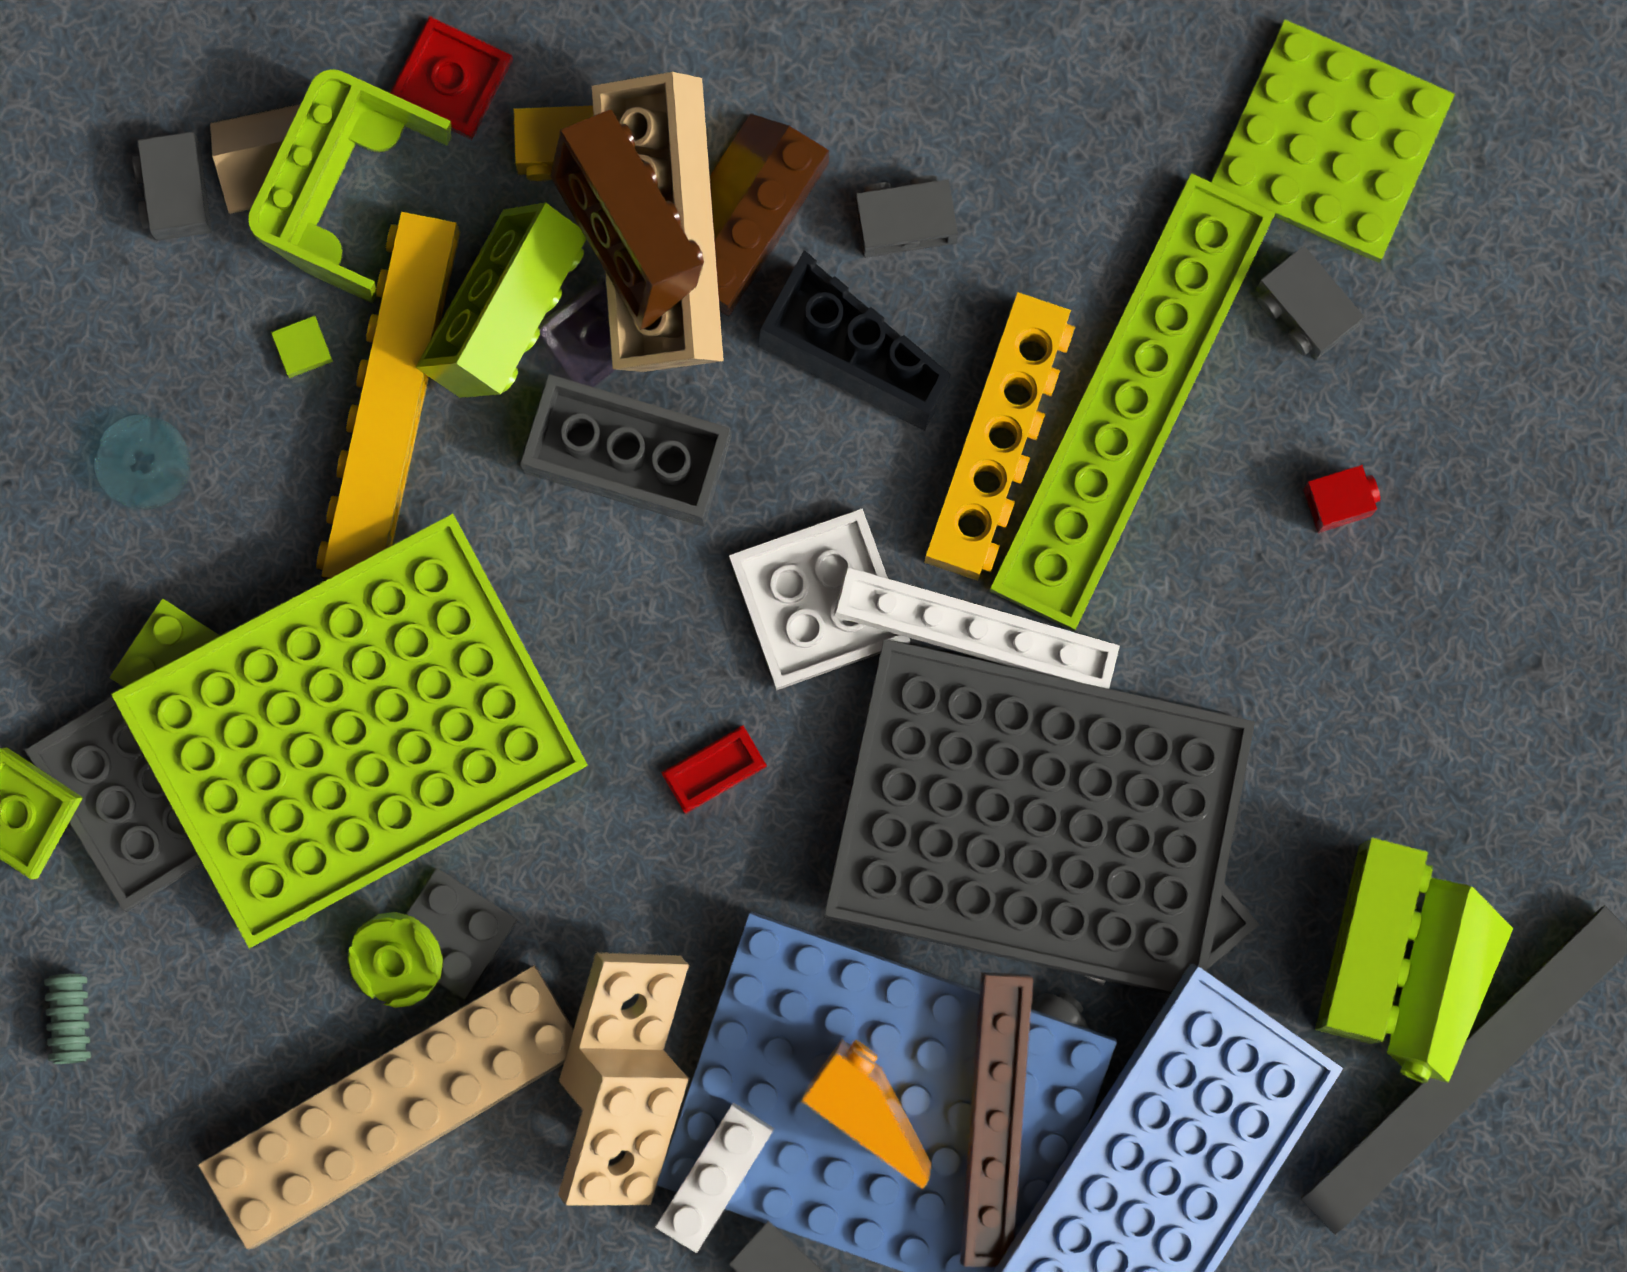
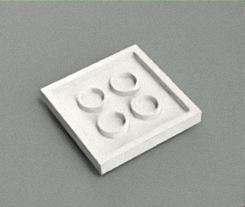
[729,508,910,690]

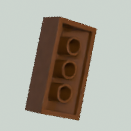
[550,109,704,330]
[710,114,829,317]

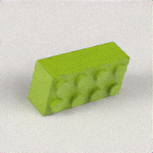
[416,203,586,398]
[1315,838,1433,1044]

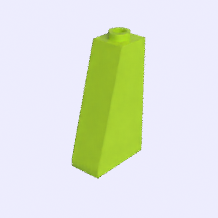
[1387,877,1513,1083]

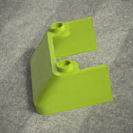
[248,69,451,304]

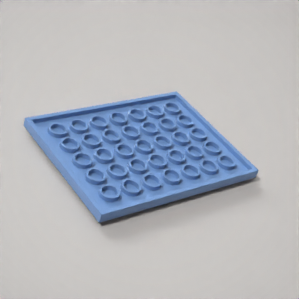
[657,911,1117,1272]

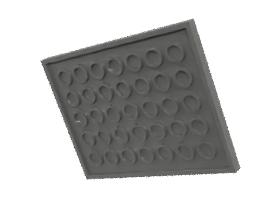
[824,639,1255,995]

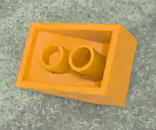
[802,1039,931,1189]

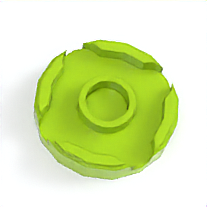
[348,912,443,1008]

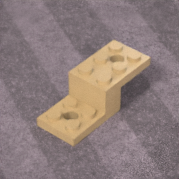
[558,953,689,1205]

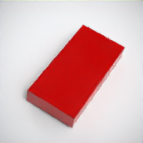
[661,725,767,815]

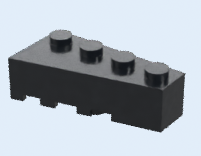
[758,250,951,431]

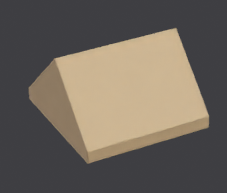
[210,104,301,214]

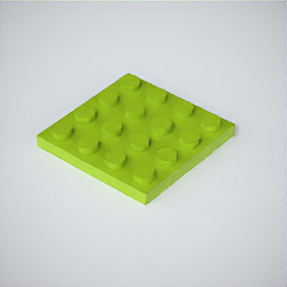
[1211,20,1455,263]

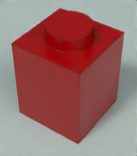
[1303,465,1381,533]

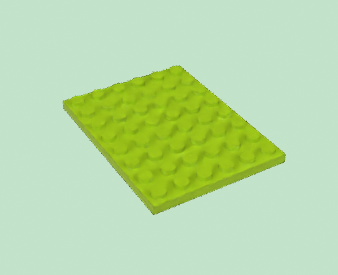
[111,514,588,949]

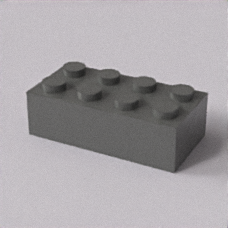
[521,374,732,527]

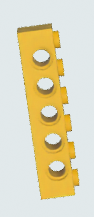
[924,292,1076,581]

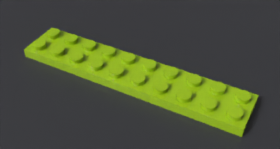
[989,173,1276,632]

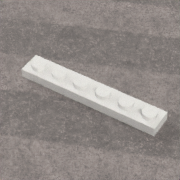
[833,567,1120,689]

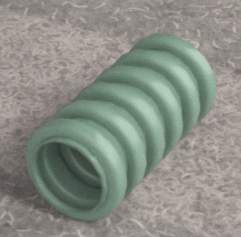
[44,974,91,1064]

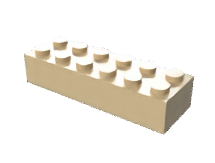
[592,72,723,372]

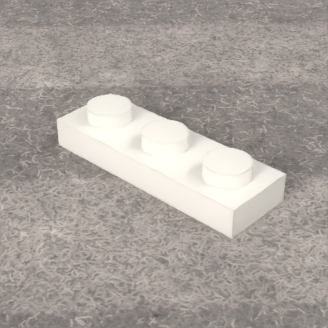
[655,1102,774,1253]

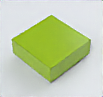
[271,316,333,378]

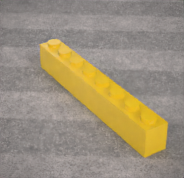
[316,212,460,581]

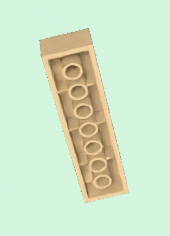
[199,965,574,1249]

